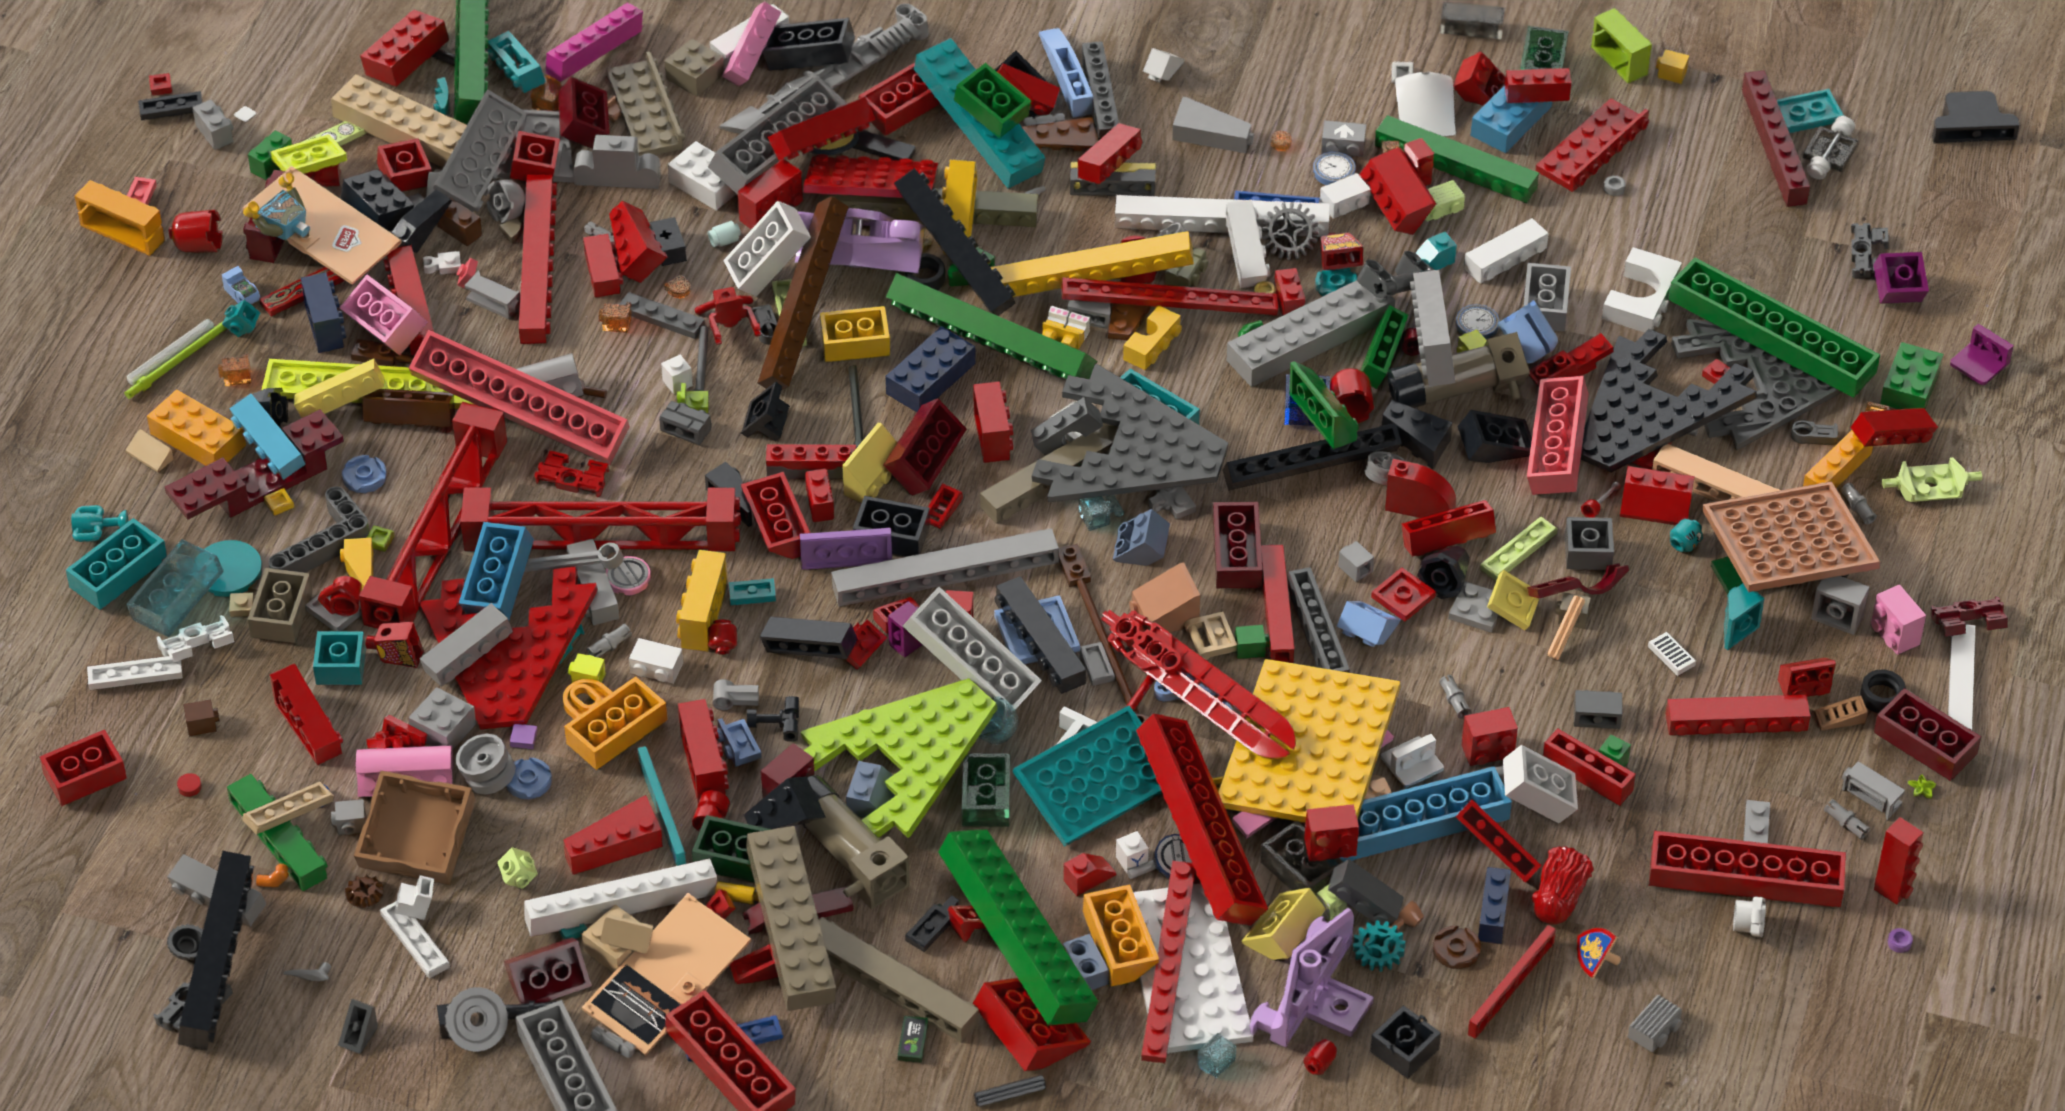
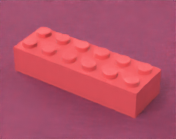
[1527,376,1589,495]

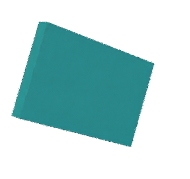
[1777,89,1844,133]

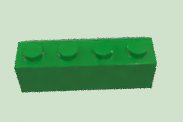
[1290,361,1359,449]

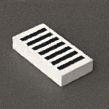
[1648,632,1696,676]

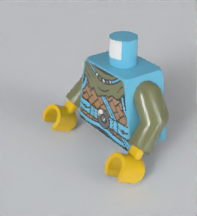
[243,172,310,240]

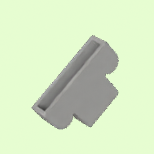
[573,135,661,189]

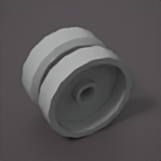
[456,734,516,795]

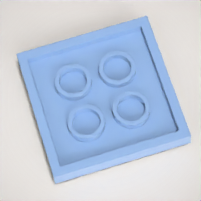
[994,595,1080,664]

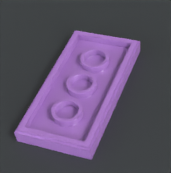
[800,528,892,570]

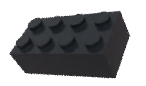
[763,18,855,71]

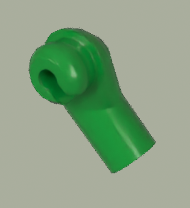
[1238,320,1263,337]

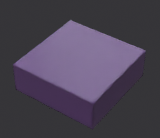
[510,724,537,749]

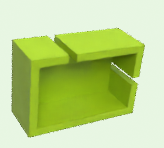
[1591,8,1652,83]

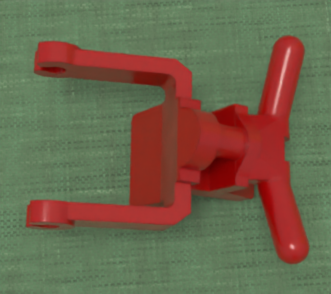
[694,287,761,345]

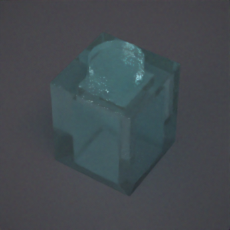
[1198,1033,1236,1078]

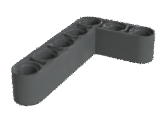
[269,486,370,573]

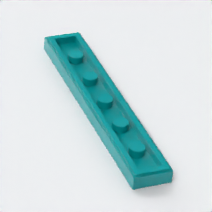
[638,746,686,866]

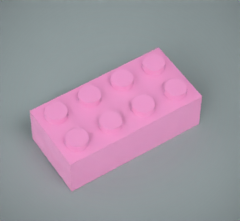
[340,275,427,355]

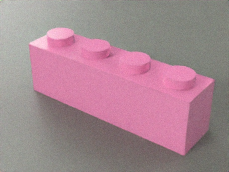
[722,1,782,86]

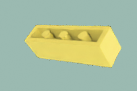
[294,359,384,418]

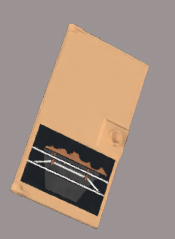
[581,893,751,1056]

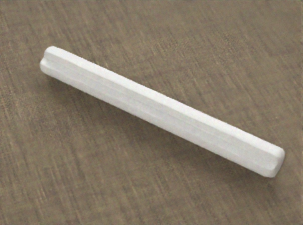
[127,319,214,386]

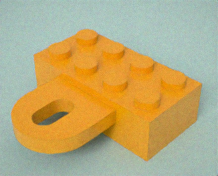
[563,676,668,770]

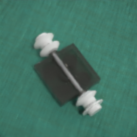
[1803,116,1859,180]

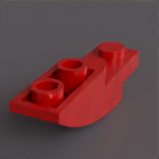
[1529,333,1614,387]

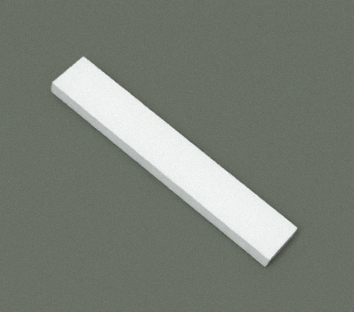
[1948,625,1975,730]

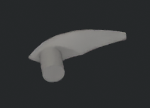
[284,962,331,981]

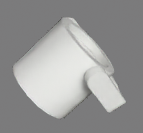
[1733,897,1766,937]

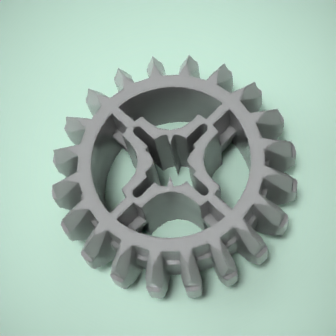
[1261,202,1319,260]

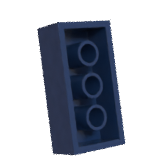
[885,326,975,412]

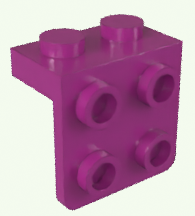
[1950,323,2014,385]

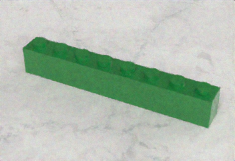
[1375,115,1539,204]

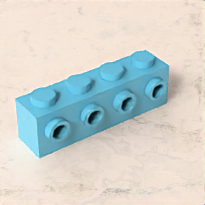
[229,393,305,480]

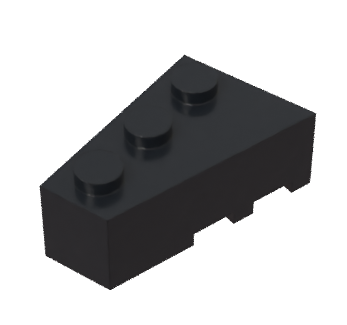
[1382,400,1452,470]
[744,777,826,829]

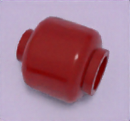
[708,619,737,655]

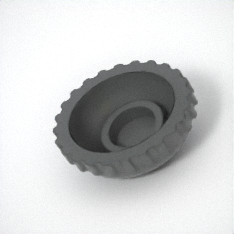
[167,924,203,960]

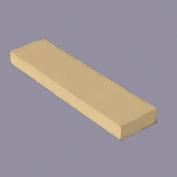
[242,782,334,835]

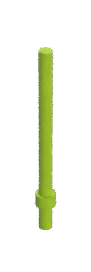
[124,321,227,399]

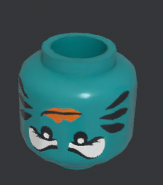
[1670,519,1703,552]

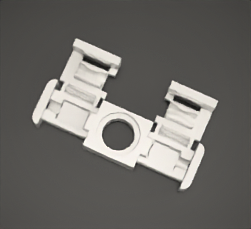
[157,616,234,663]

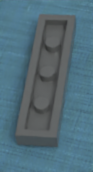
[618,292,705,339]

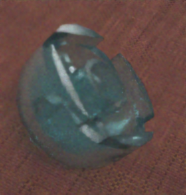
[978,696,1019,744]

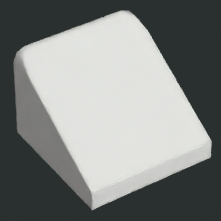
[1392,62,1413,83]

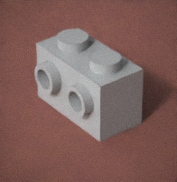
[193,99,233,150]

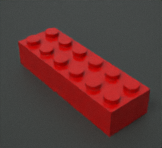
[666,990,796,1111]

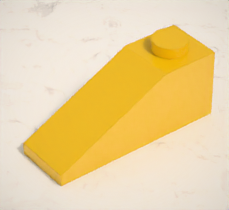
[340,538,374,589]

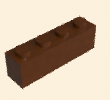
[362,389,455,428]

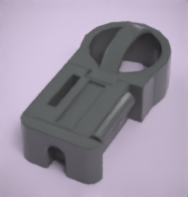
[752,304,777,345]
[1791,420,1838,445]

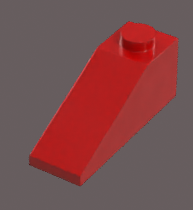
[997,63,1060,116]

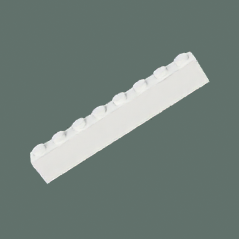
[524,859,717,937]

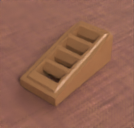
[1814,696,1868,731]

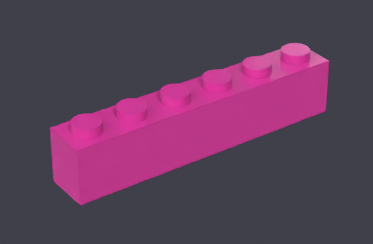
[545,3,643,82]

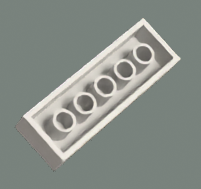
[903,587,1042,720]

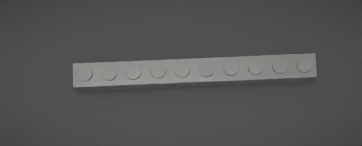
[832,528,1059,607]

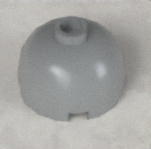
[486,180,526,223]

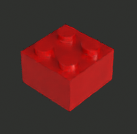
[510,131,560,181]
[377,138,432,192]
[1461,707,1518,766]
[1304,804,1359,861]

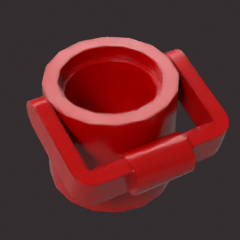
[318,576,362,616]

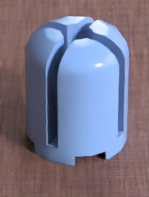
[1497,300,1558,363]

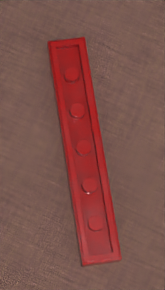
[1468,925,1556,1039]

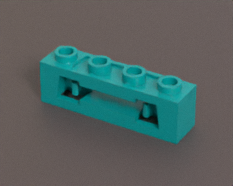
[487,31,546,93]

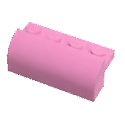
[356,745,454,797]

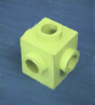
[497,847,538,889]

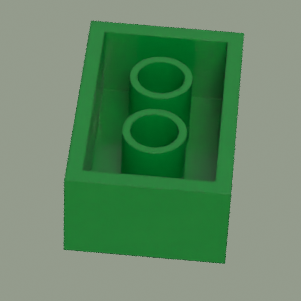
[954,62,1031,139]
[1880,342,1944,410]

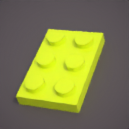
[271,134,347,174]

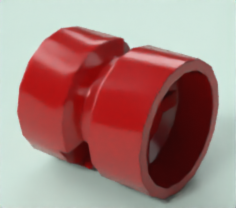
[692,790,730,832]

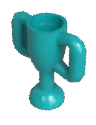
[71,505,129,542]

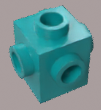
[222,299,261,337]

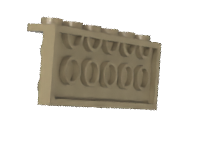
[606,52,685,156]

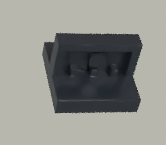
[741,382,790,442]

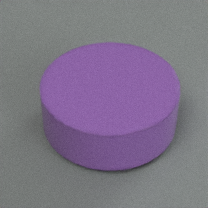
[1888,928,1913,953]

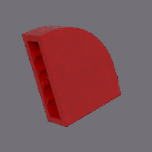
[1385,459,1456,518]

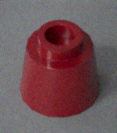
[1402,328,1420,356]

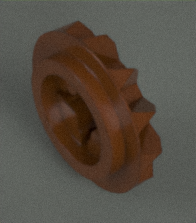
[345,874,384,908]

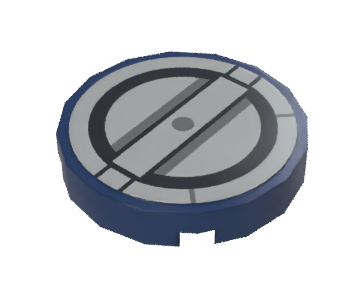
[1154,834,1196,879]

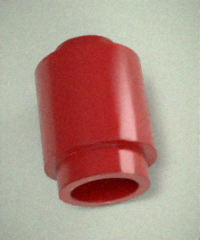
[1303,1039,1337,1075]

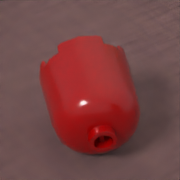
[169,210,223,252]
[1329,368,1374,423]

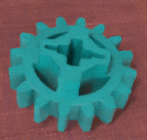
[1353,920,1406,972]

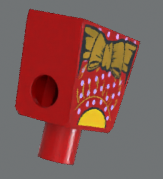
[1320,233,1363,271]
[365,622,424,668]

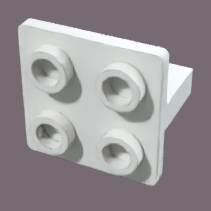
[1381,734,1444,788]

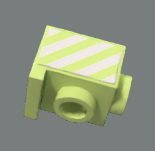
[1317,885,1348,922]

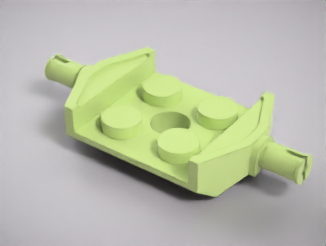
[1882,457,1982,502]

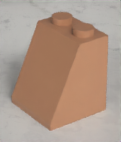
[1129,562,1200,633]

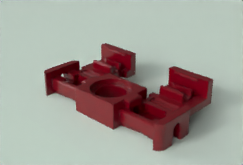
[1931,596,2008,637]

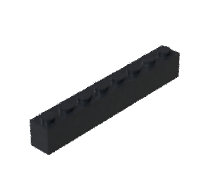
[894,168,1016,316]
[1222,423,1402,491]

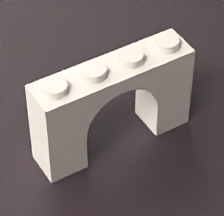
[1602,247,1682,333]

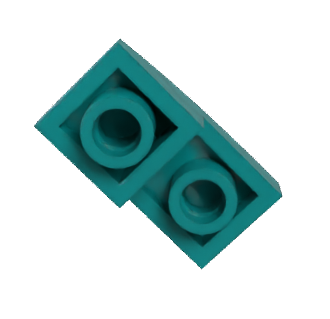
[433,77,450,117]

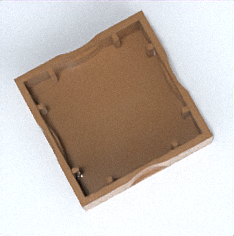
[354,770,476,885]

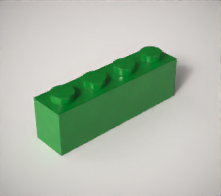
[1360,305,1409,389]

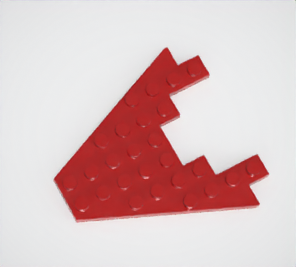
[420,567,598,730]

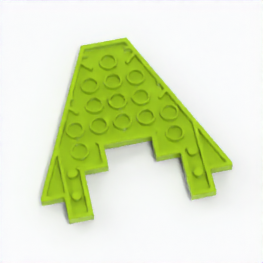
[800,678,998,838]

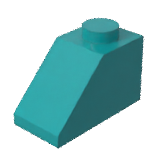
[1416,232,1457,270]

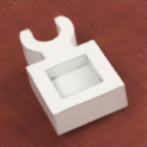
[423,251,461,274]

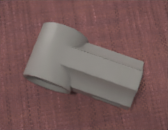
[712,679,759,710]

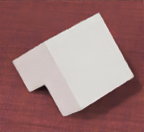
[395,876,434,920]

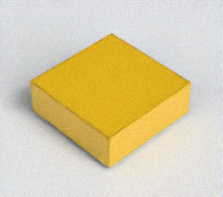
[264,488,294,516]

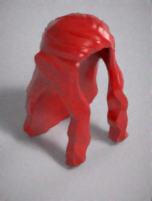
[1532,846,1594,925]

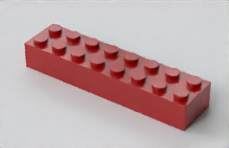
[1649,831,1846,908]

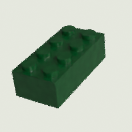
[692,815,798,883]

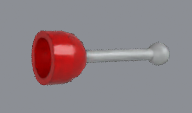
[1581,482,1621,518]

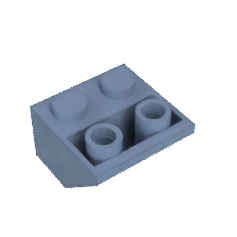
[1113,509,1170,566]

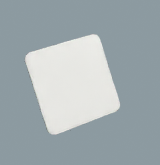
[234,106,256,122]

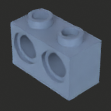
[1063,934,1109,990]

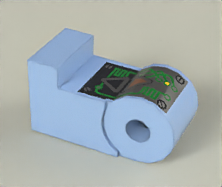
[222,266,261,304]

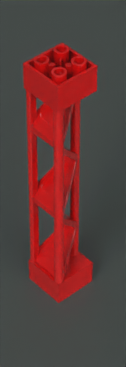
[359,402,507,629]
[461,488,741,551]

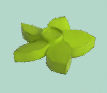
[1908,774,1936,799]

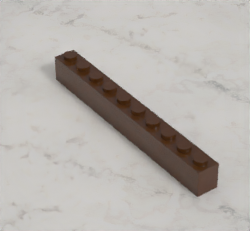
[757,196,849,390]

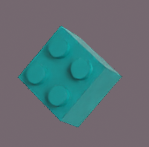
[313,631,366,685]

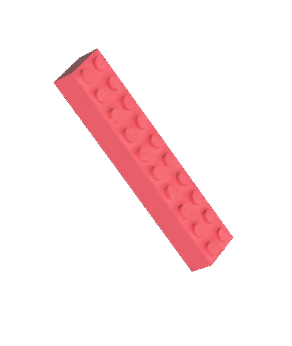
[409,330,630,465]

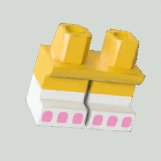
[1042,306,1090,349]

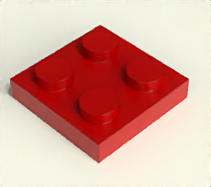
[1371,567,1436,622]

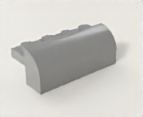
[516,353,584,397]

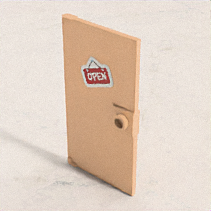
[243,166,402,285]

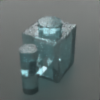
[1079,495,1124,531]

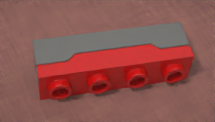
[766,444,856,479]

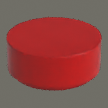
[177,773,202,797]

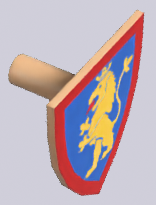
[1577,928,1621,979]

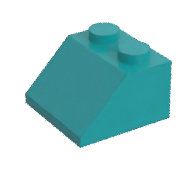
[1724,583,1765,650]

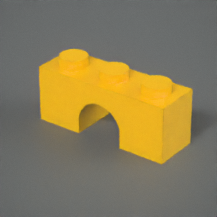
[1123,305,1182,370]

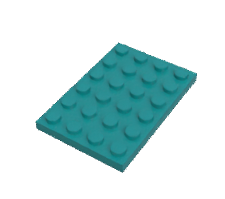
[1013,705,1162,847]

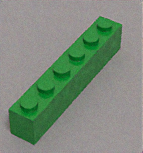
[227,774,328,892]

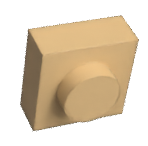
[229,593,254,617]

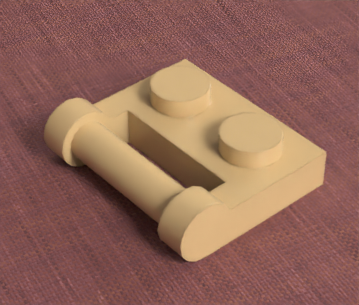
[1184,612,1237,660]

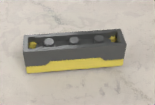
[1070,162,1155,196]

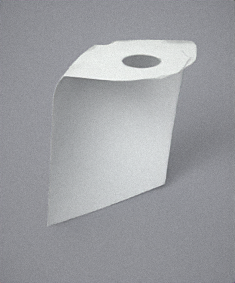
[1396,72,1456,136]

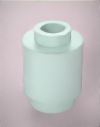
[708,221,741,248]

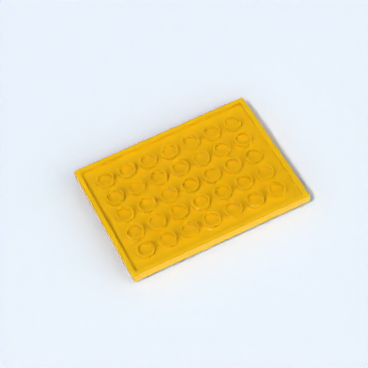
[1218,659,1401,822]

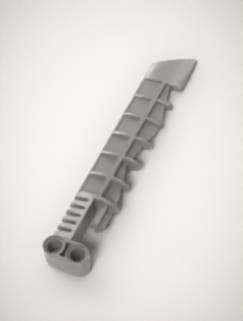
[719,3,929,134]

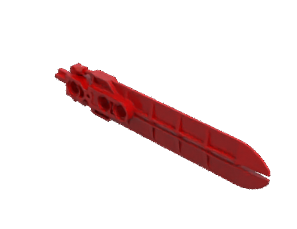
[1101,609,1296,759]

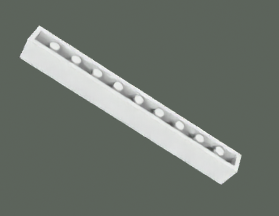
[1115,195,1330,237]

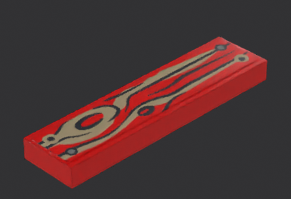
[259,267,346,316]

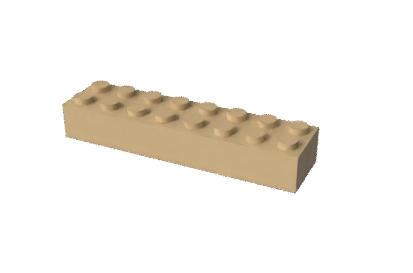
[331,74,467,168]

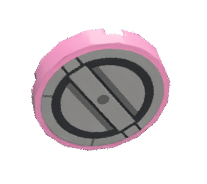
[606,556,651,596]

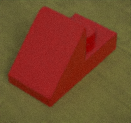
[948,906,987,942]

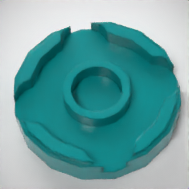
[1315,268,1357,296]

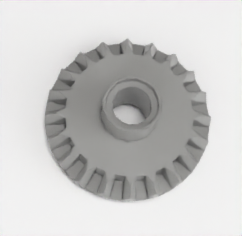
[445,987,508,1051]

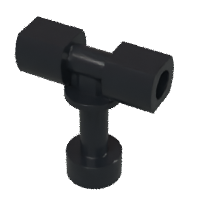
[747,696,800,742]

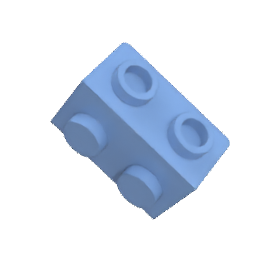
[717,718,762,767]

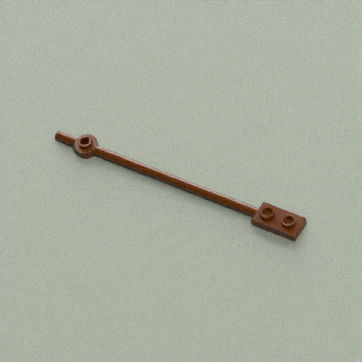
[351,339,607,398]
[1059,543,1149,724]

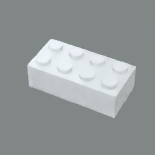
[723,201,811,297]

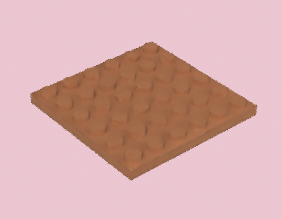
[1703,482,1880,592]

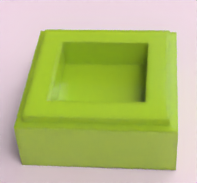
[366,525,395,552]

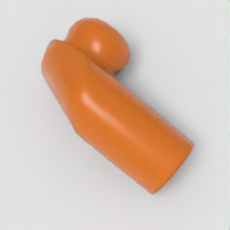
[256,864,289,888]

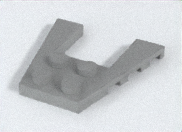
[497,110,574,183]

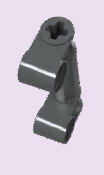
[1357,251,1434,298]

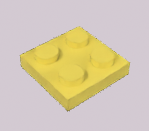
[1487,570,1539,631]

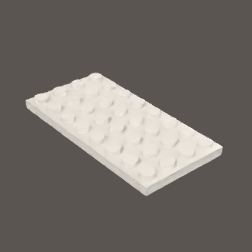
[1133,883,1253,1053]

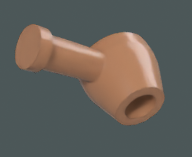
[1389,900,1424,931]

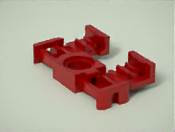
[534,450,609,498]

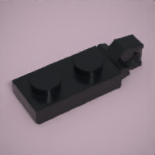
[905,895,959,952]

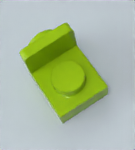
[677,383,709,413]

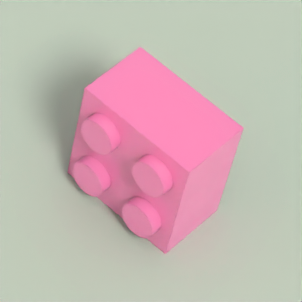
[1871,584,1926,655]

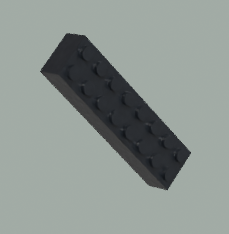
[178,850,254,1050]

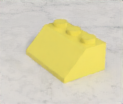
[843,422,897,503]
[1241,888,1326,960]

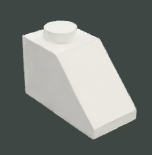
[1143,48,1184,82]

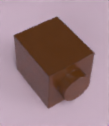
[183,699,220,736]

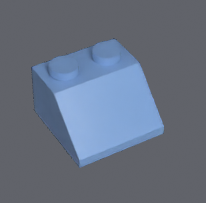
[1337,601,1401,647]

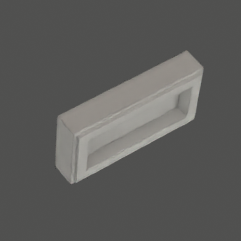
[1080,642,1115,686]

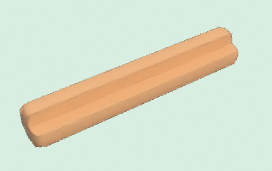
[1548,595,1585,660]

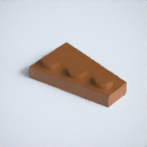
[1108,303,1151,340]

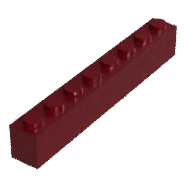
[1742,70,1810,207]

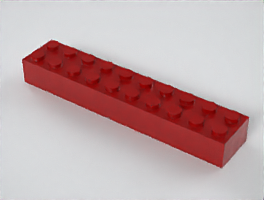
[1136,713,1268,926]

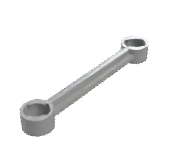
[524,543,624,572]

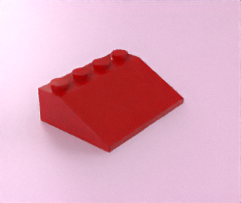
[973,978,1091,1072]

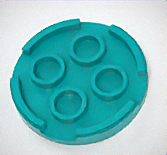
[193,540,262,597]

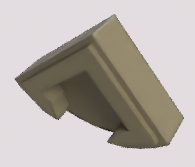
[500,217,521,243]

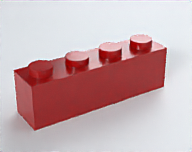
[1078,123,1143,184]
[1850,408,1938,447]
[1401,500,1496,557]
[1543,728,1636,806]
[1456,800,1542,883]
[1873,817,1924,905]

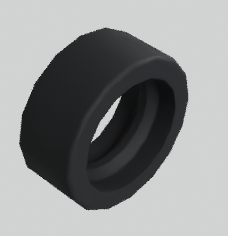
[905,253,945,290]
[1860,669,1906,713]

